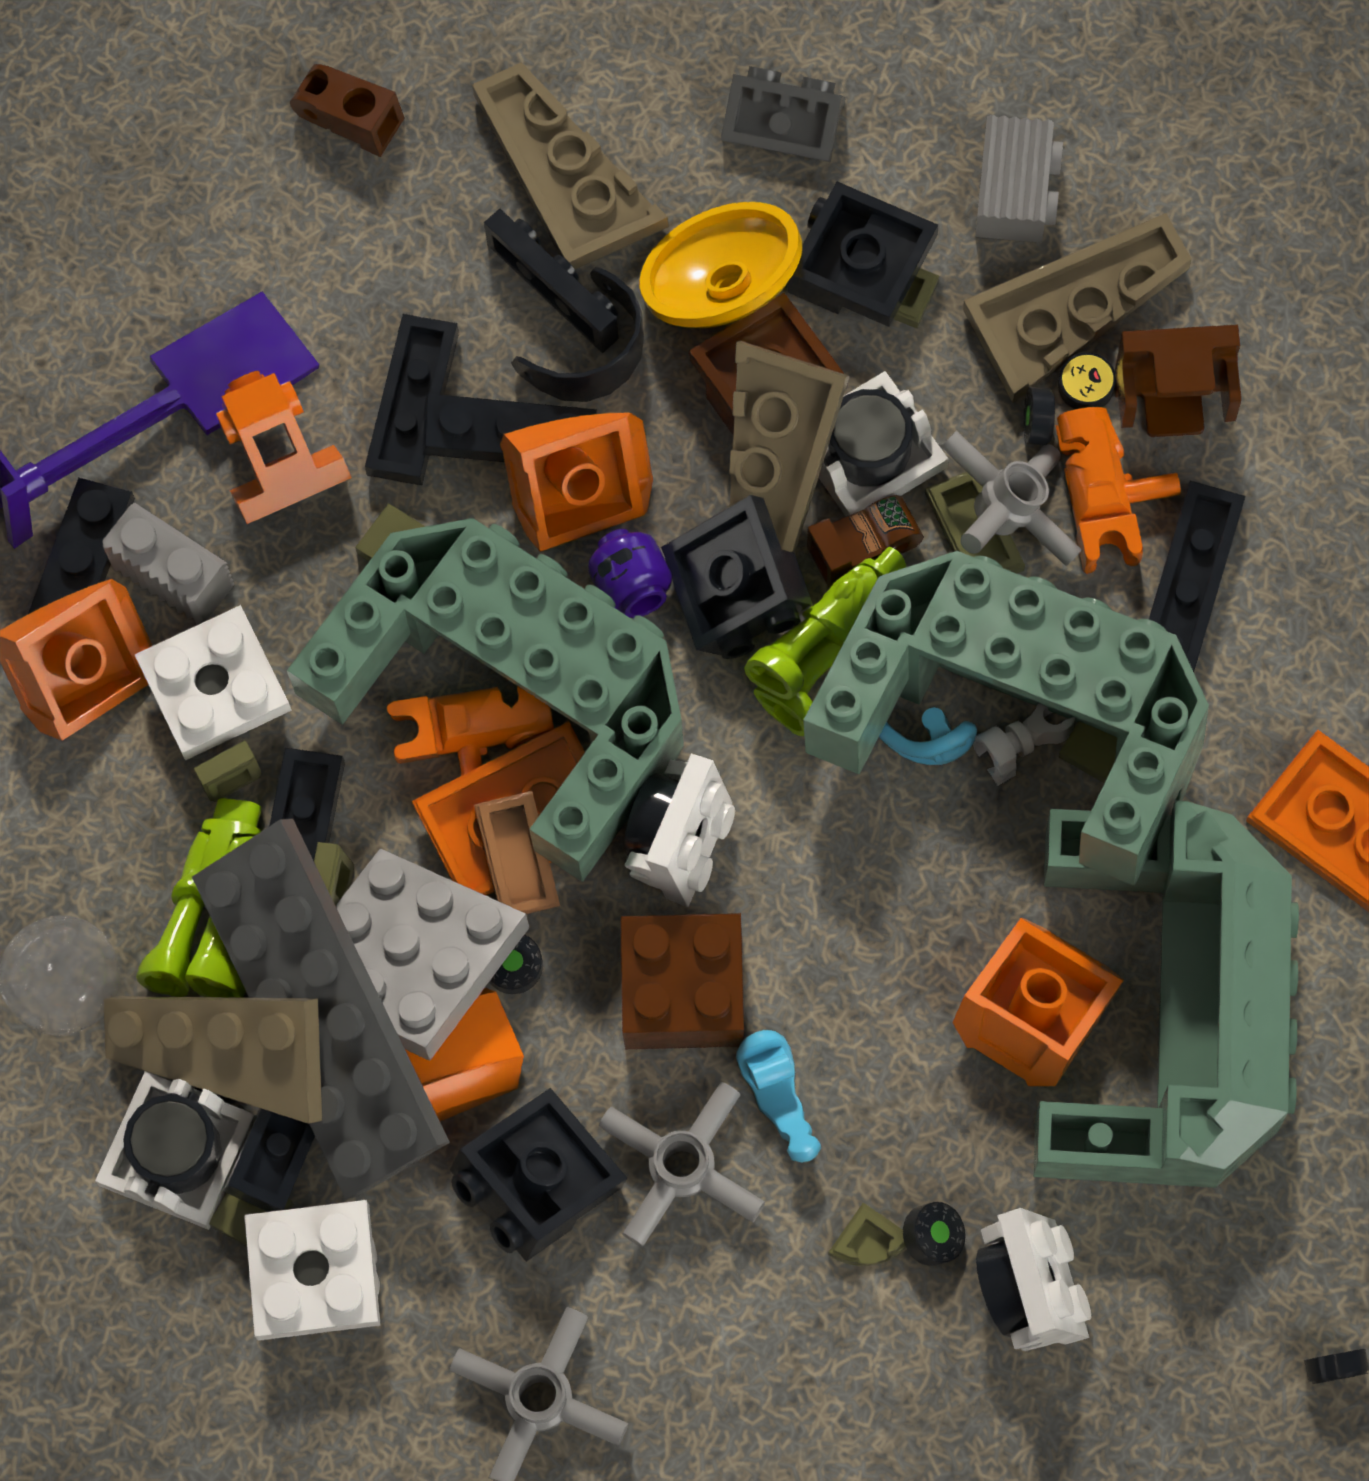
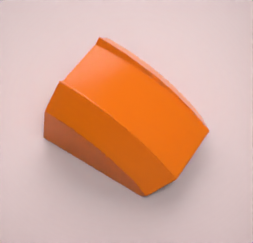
[500,413,653,552]
[0,579,152,741]
[952,918,1124,1086]
[405,988,524,1122]

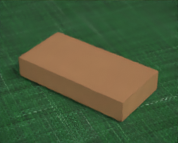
[474,791,560,915]

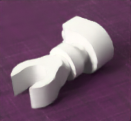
[973,703,1075,786]

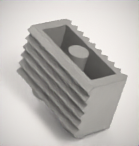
[975,114,1063,243]
[103,503,235,625]

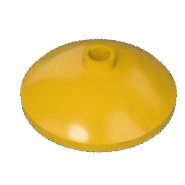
[639,202,802,328]

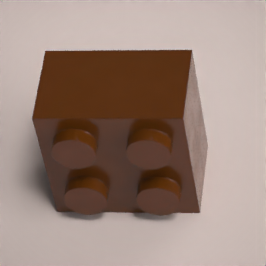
[621,913,744,1050]

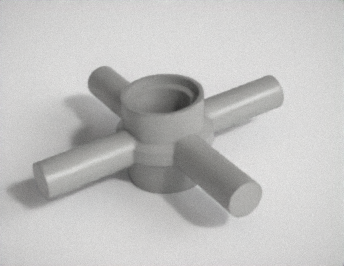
[941,430,1082,566]
[599,1082,765,1247]
[450,1307,628,1481]

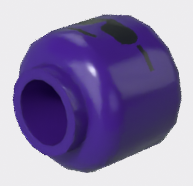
[588,529,672,618]

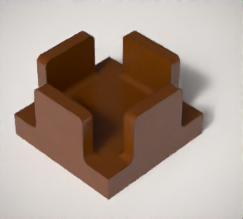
[689,293,848,435]
[1115,324,1241,437]

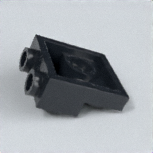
[788,181,938,327]
[661,495,813,659]
[450,1088,627,1262]

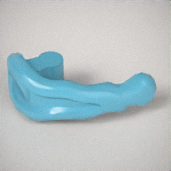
[879,707,977,765]
[736,1030,821,1163]

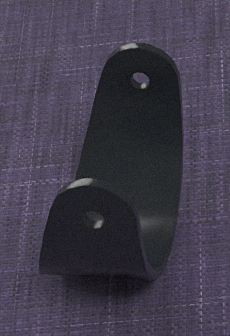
[511,267,644,402]

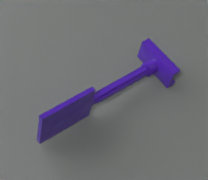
[0,291,319,549]

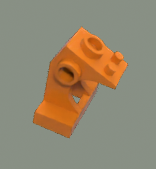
[216,371,352,524]

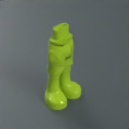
[744,547,907,736]
[136,798,262,998]

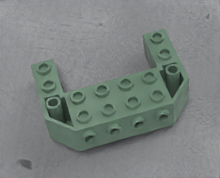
[287,518,684,882]
[803,551,1209,886]
[1033,801,1299,1188]

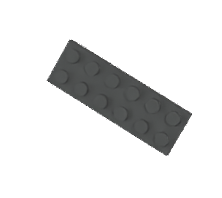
[192,819,450,1200]

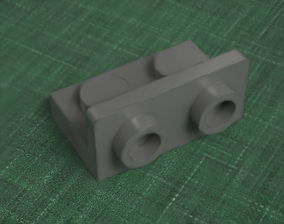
[720,66,846,162]

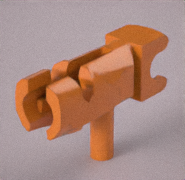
[1055,407,1181,574]
[386,686,554,776]

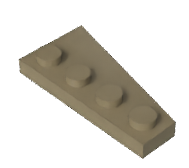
[472,62,669,270]
[963,213,1192,403]
[727,341,850,553]
[103,996,322,1124]

